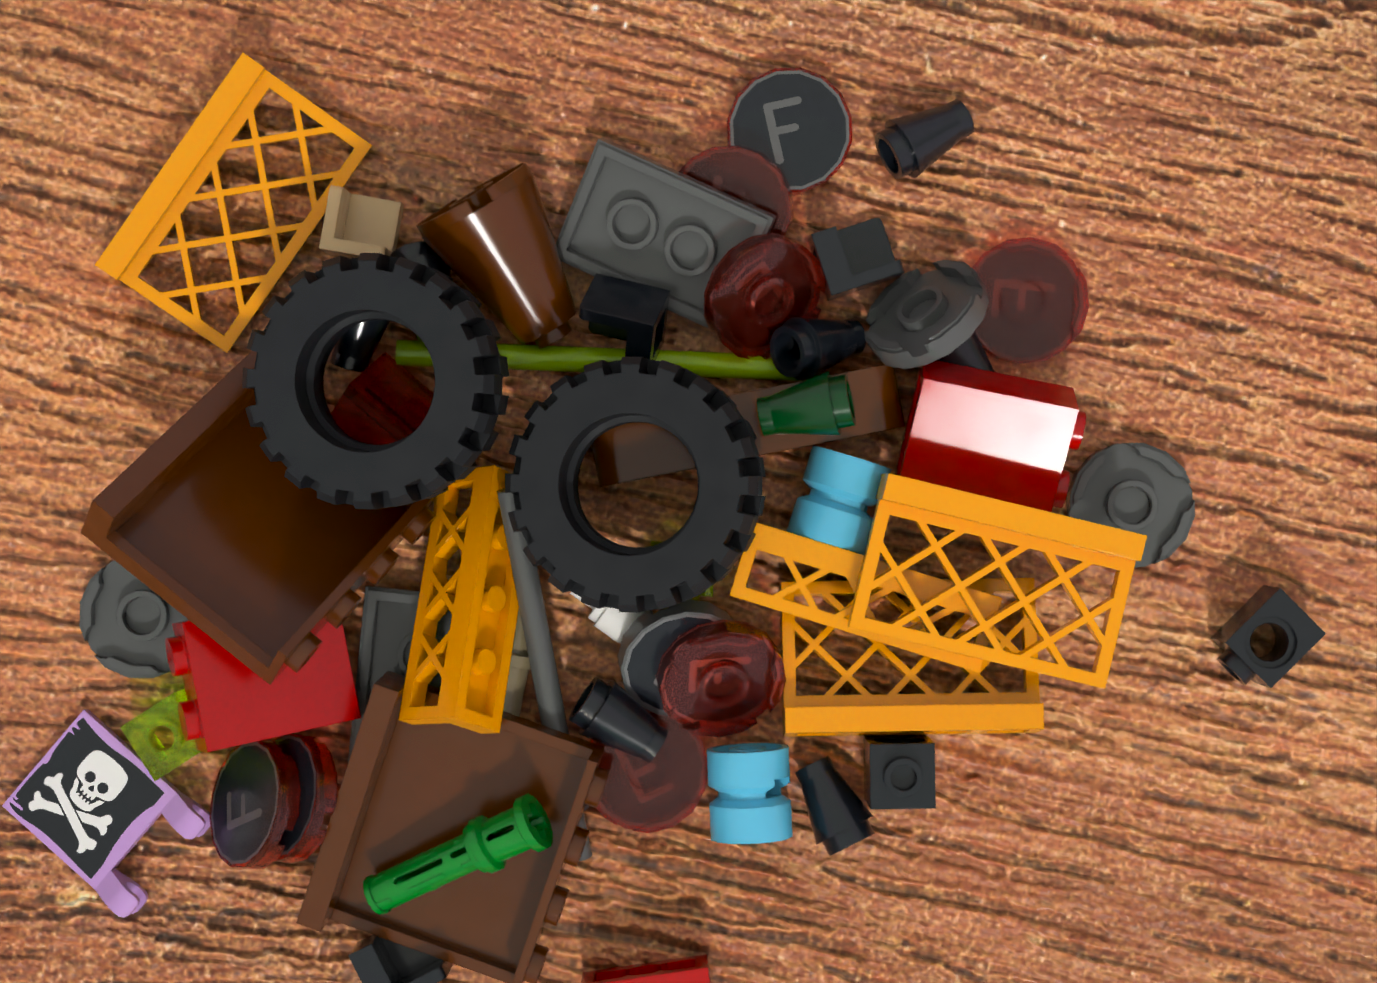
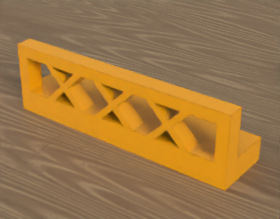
[398,465,519,734]
[729,522,1002,673]

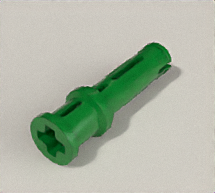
[363,794,553,915]

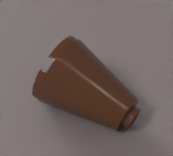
[416,163,577,349]

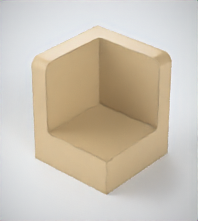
[319,185,404,258]

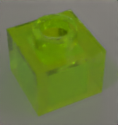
[120,688,203,781]

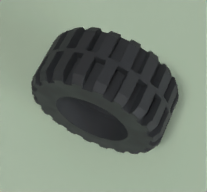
[242,253,509,509]
[505,357,766,613]

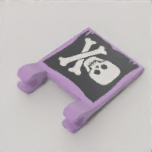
[2,709,212,918]

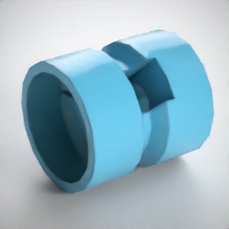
[787,445,892,555]
[707,743,793,844]

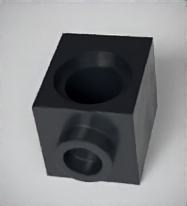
[1211,585,1326,688]
[863,735,936,809]

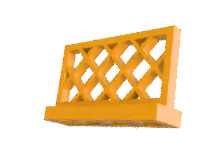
[95,53,372,353]
[847,473,1147,689]
[780,578,1045,737]

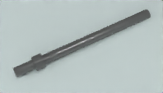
[497,488,592,861]

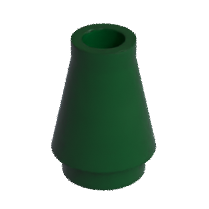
[757,371,856,436]

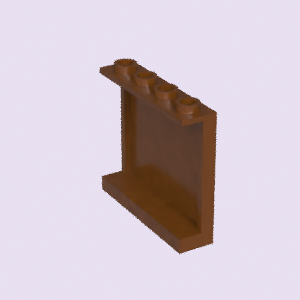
[81,351,437,685]
[296,670,610,983]

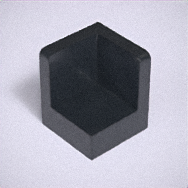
[808,218,905,301]
[579,273,670,361]
[348,935,453,983]

